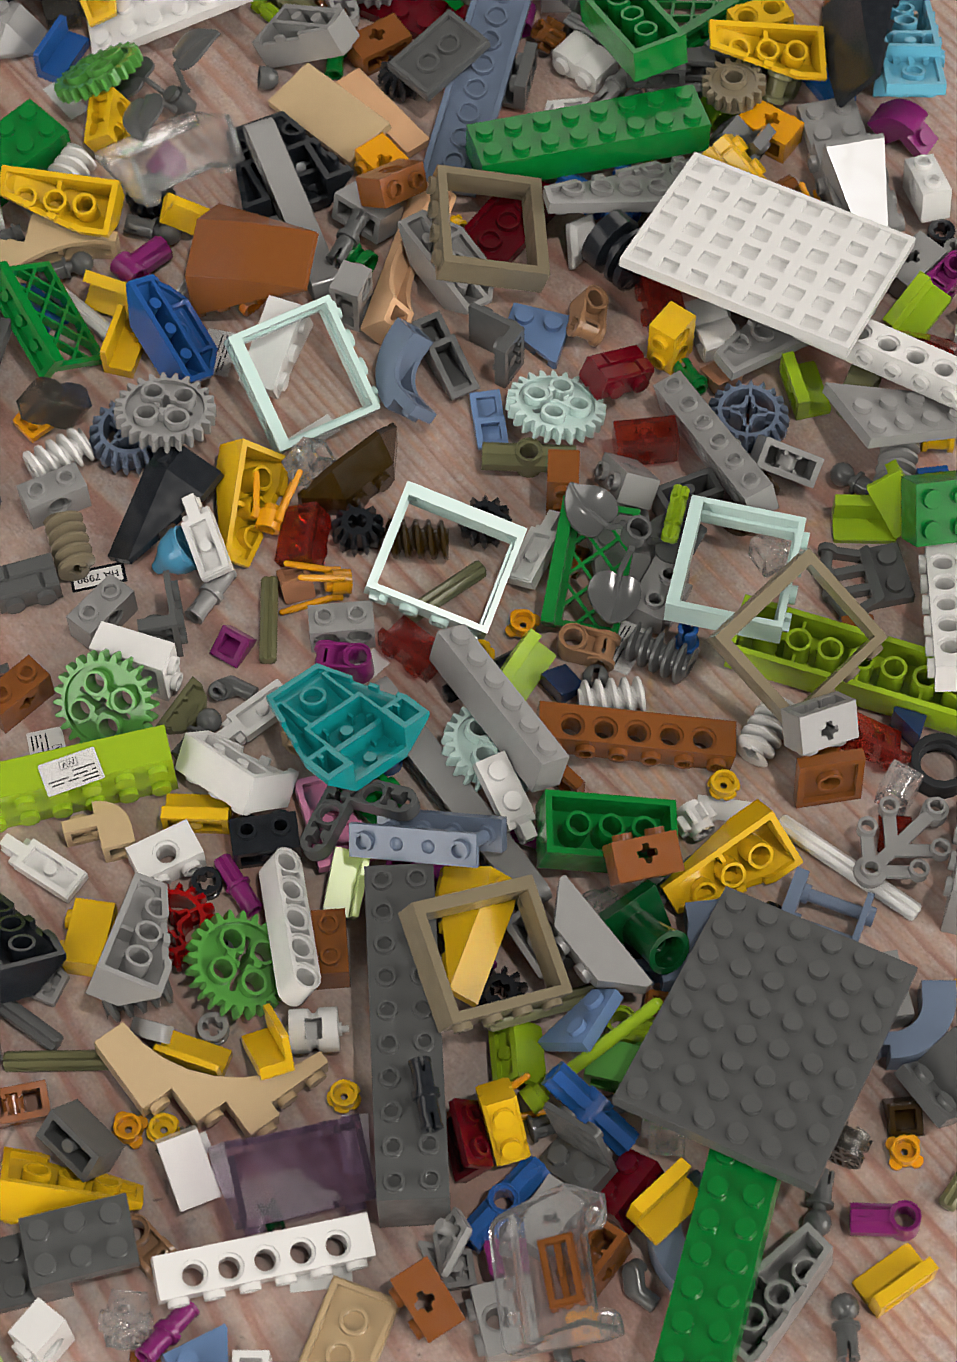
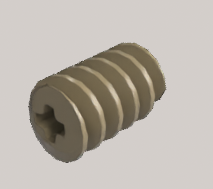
[43,511,96,581]

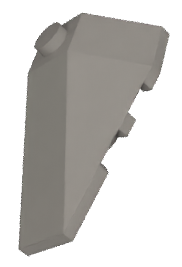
[86,872,172,1006]

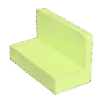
[322,846,370,920]

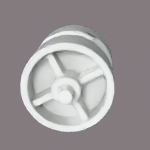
[285,1006,349,1055]

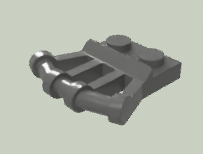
[818,542,915,621]

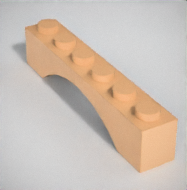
[360,182,457,346]

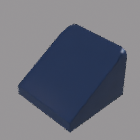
[540,664,581,703]
[889,706,927,748]

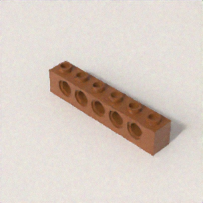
[536,701,737,773]

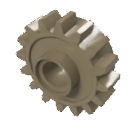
[702,58,766,114]

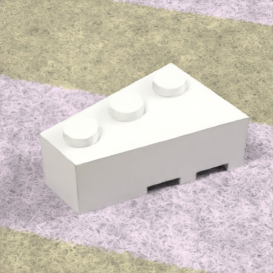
[238,295,314,399]
[175,730,299,815]

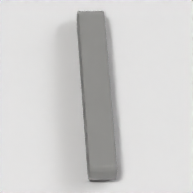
[243,117,338,301]

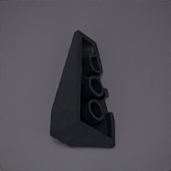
[108,446,224,564]
[0,893,66,1004]

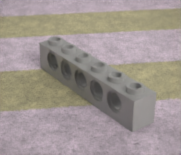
[653,370,779,511]

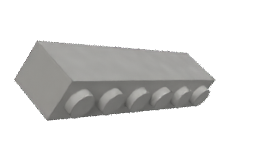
[429,624,570,792]

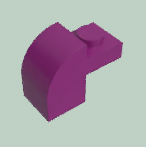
[867,99,939,157]

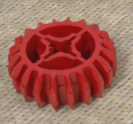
[165,882,215,973]

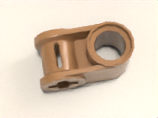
[566,284,609,347]
[557,623,622,672]
[131,1213,177,1284]

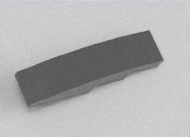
[626,45,743,89]

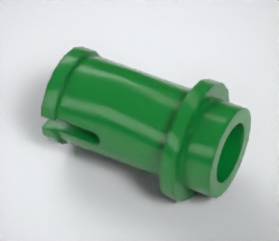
[325,53,347,80]
[673,358,708,395]

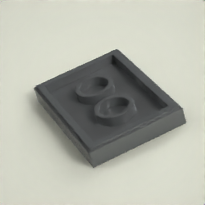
[387,9,491,102]

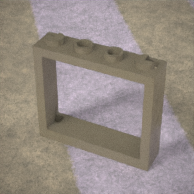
[426,164,550,293]
[706,548,888,724]
[398,874,573,1034]

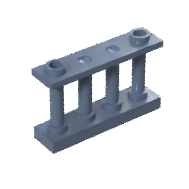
[349,809,507,868]
[781,867,878,942]

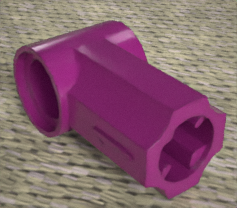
[110,236,173,282]
[849,1200,922,1242]

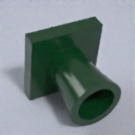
[598,879,690,975]

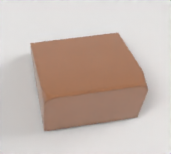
[699,362,743,396]
[276,567,316,605]

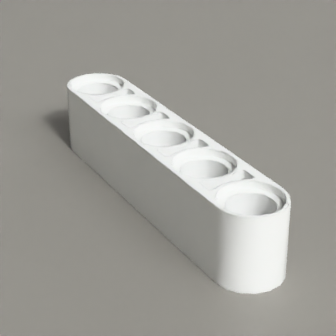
[259,847,321,1007]

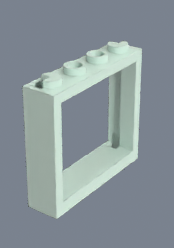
[224,294,381,454]
[363,481,527,639]
[664,495,810,644]

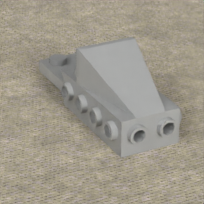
[796,98,905,232]

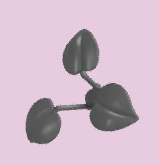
[114,28,220,143]
[564,482,707,624]

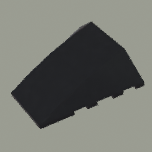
[822,0,900,108]
[229,111,354,218]

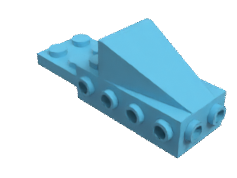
[873,0,947,98]

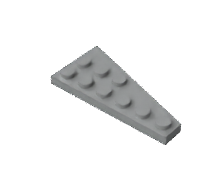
[543,151,704,215]
[713,307,878,381]
[823,382,957,449]

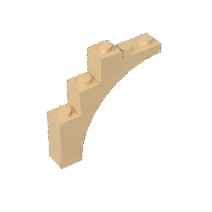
[0,213,121,283]
[94,1022,329,1143]

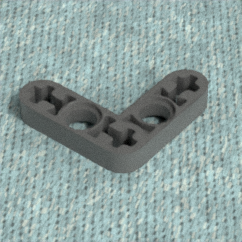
[300,779,421,861]

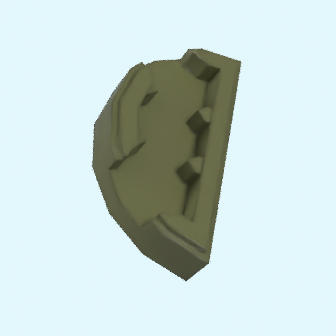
[156,676,207,735]

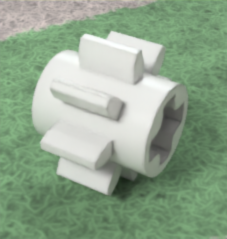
[677,799,717,841]

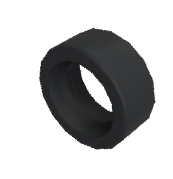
[907,732,957,799]

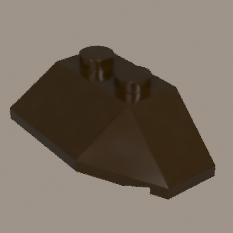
[297,422,398,516]

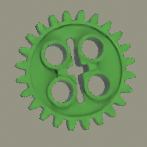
[54,42,144,104]
[53,649,160,743]
[183,910,282,1021]

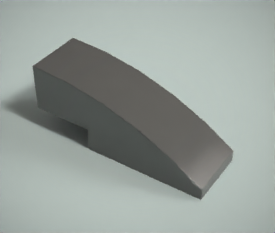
[411,310,480,401]

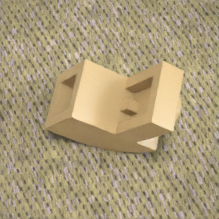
[61,801,136,863]

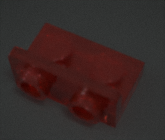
[274,501,332,567]
[378,615,438,683]
[840,712,912,771]

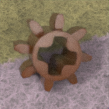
[530,16,566,54]

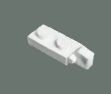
[181,493,234,583]
[507,509,560,590]
[216,679,283,745]
[473,750,538,845]
[0,833,89,903]

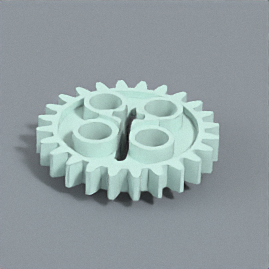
[505,370,607,445]
[441,707,529,792]

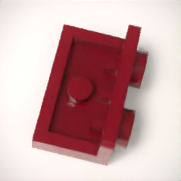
[446,1098,494,1183]
[585,1148,665,1235]

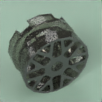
[829,1121,873,1170]

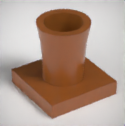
[793,747,866,808]

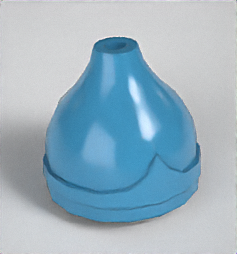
[152,525,197,575]

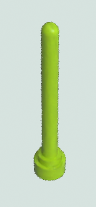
[519,997,663,1114]

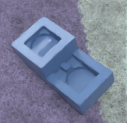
[469,389,509,450]

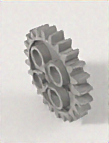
[114,372,216,453]

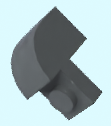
[709,114,776,160]

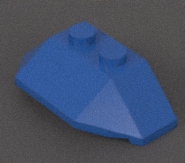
[126,274,218,384]

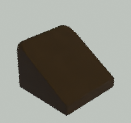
[883,1096,924,1138]

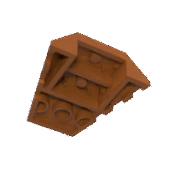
[185,203,319,318]

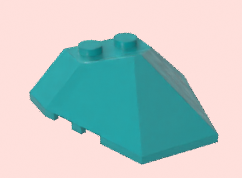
[266,663,430,791]

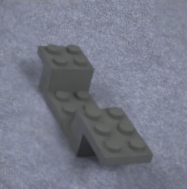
[0,1193,141,1314]

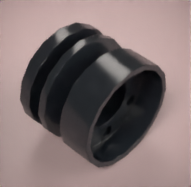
[581,210,646,291]

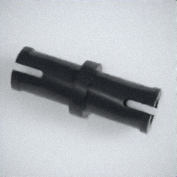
[408,1056,444,1133]

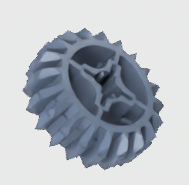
[708,379,790,453]
[89,400,155,476]

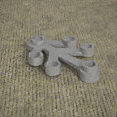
[853,796,951,889]

